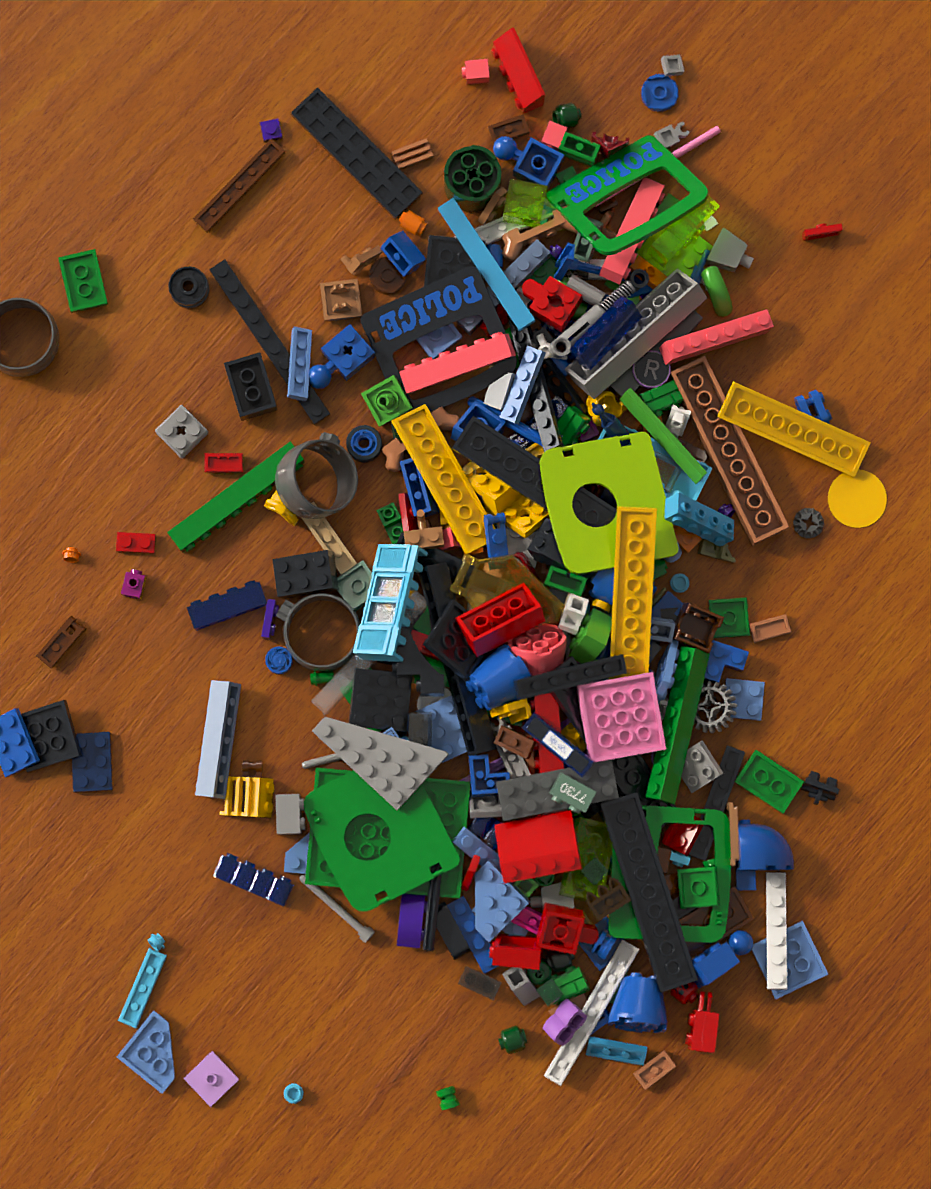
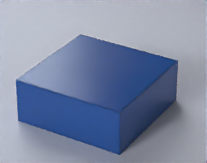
[735,871,756,891]

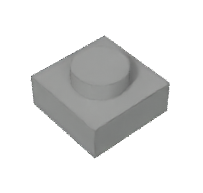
[661,55,685,76]

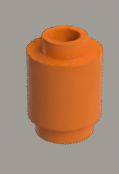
[399,210,428,236]

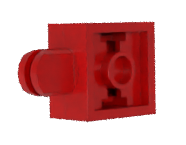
[522,276,583,333]
[536,902,599,955]
[685,991,719,1053]

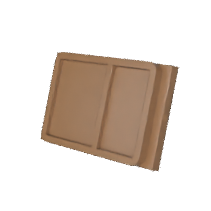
[726,802,739,867]

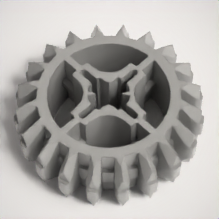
[693,681,737,733]

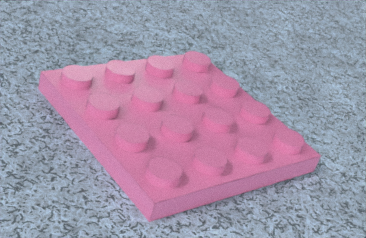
[576,672,666,763]

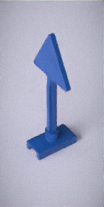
[554,243,653,298]

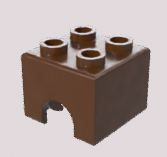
[673,602,724,653]

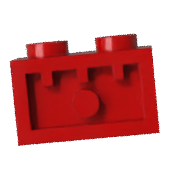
[662,816,704,856]

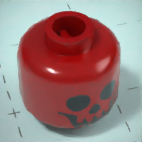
[670,982,699,1004]

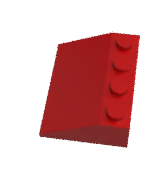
[495,810,583,883]

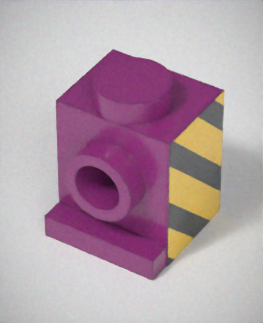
[121,569,147,600]

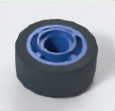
[346,425,382,463]

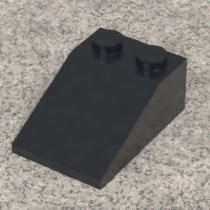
[527,518,583,576]

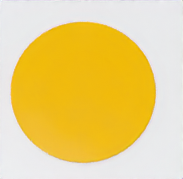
[828,470,887,528]

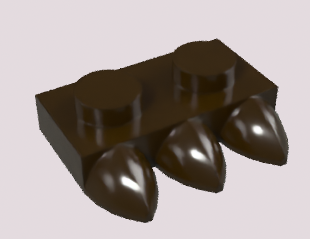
[586,877,631,921]

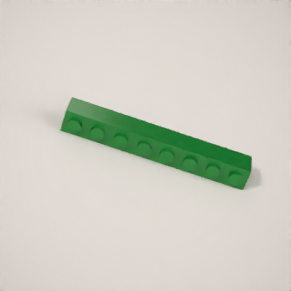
[167,441,305,553]
[646,647,710,804]

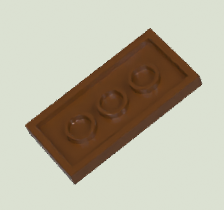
[678,885,754,958]

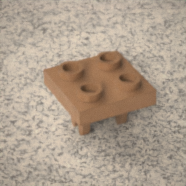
[320,279,362,322]

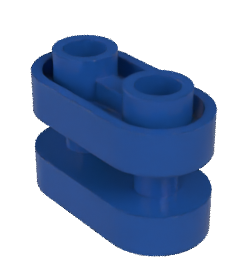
[794,389,832,424]

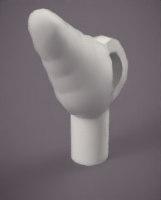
[536,333,567,360]

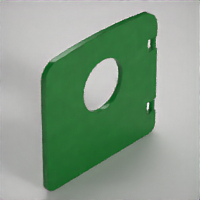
[304,770,460,912]

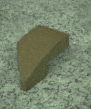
[698,538,736,563]

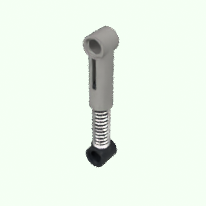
[549,269,649,358]

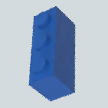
[400,458,440,517]

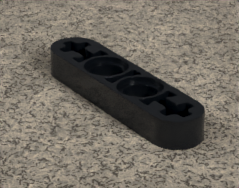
[541,358,589,416]

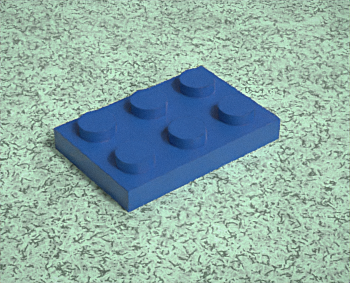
[0,708,40,777]

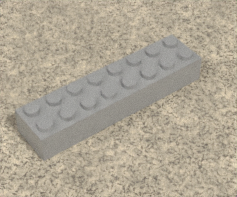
[565,268,707,399]

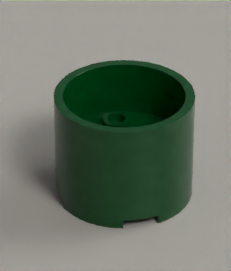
[444,145,501,212]

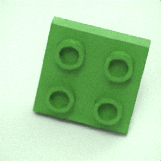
[361,375,413,427]

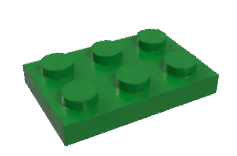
[58,249,108,313]
[735,749,804,814]

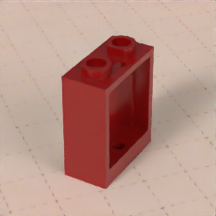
[489,934,543,970]

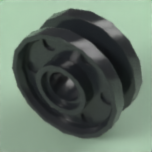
[168,266,210,309]

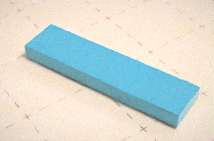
[118,948,167,1028]

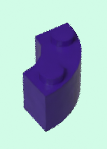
[397,893,428,948]

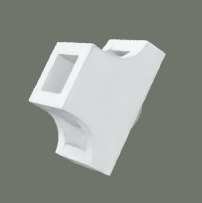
[558,594,589,635]

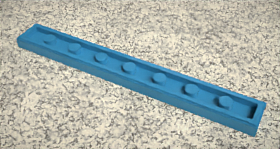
[438,198,535,332]

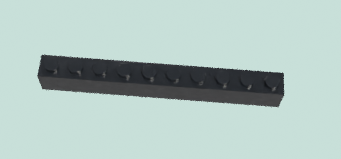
[418,562,497,757]

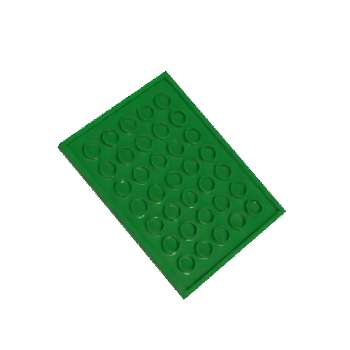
[305,767,471,898]

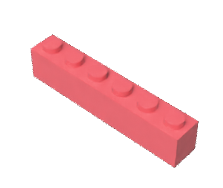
[599,177,665,285]
[659,309,774,365]
[399,332,516,394]

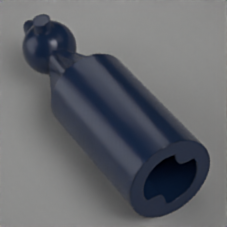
[592,403,631,447]

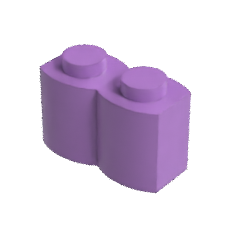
[543,999,587,1046]

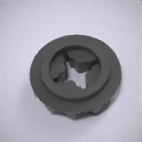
[793,508,824,538]

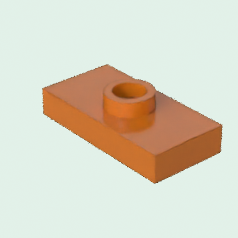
[629,255,667,290]

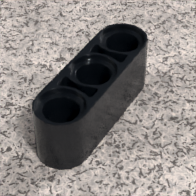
[436,901,471,961]

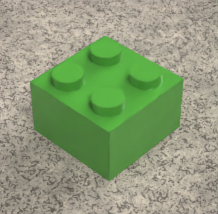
[568,608,612,663]

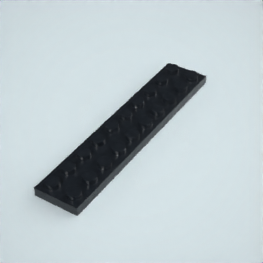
[452,416,617,527]
[550,656,676,828]
[599,792,698,992]

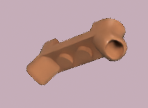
[502,206,578,262]
[381,406,460,472]

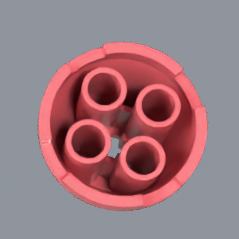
[508,623,567,676]

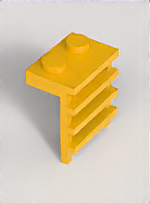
[220,776,274,818]

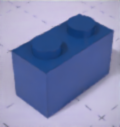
[380,231,426,277]

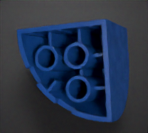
[735,820,794,871]

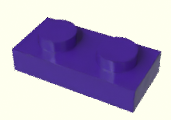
[261,599,279,640]

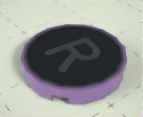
[632,350,671,389]

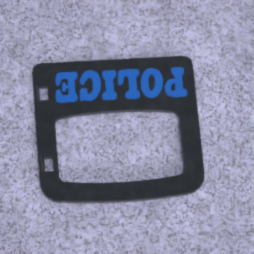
[361,266,517,414]

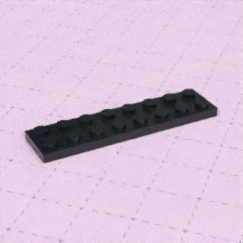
[291,87,423,220]

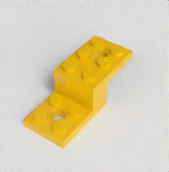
[462,461,550,539]

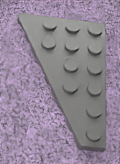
[312,717,449,810]

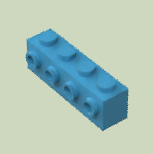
[665,492,734,546]

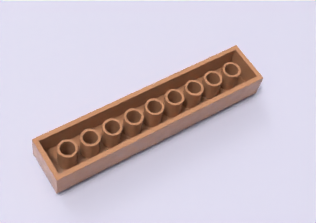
[669,356,789,546]

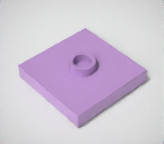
[184,1051,239,1107]

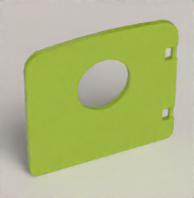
[539,432,679,574]

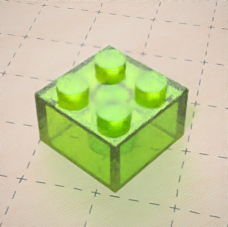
[503,179,548,227]

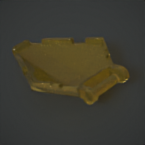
[450,554,565,625]

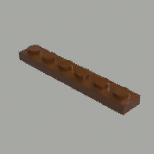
[193,139,285,233]

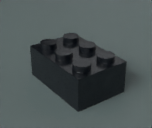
[224,352,278,421]
[272,550,339,599]

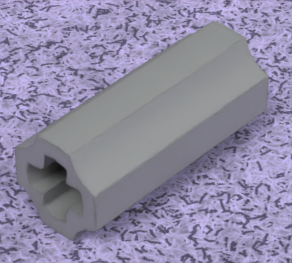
[566,275,606,306]

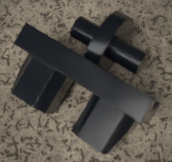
[801,771,839,805]

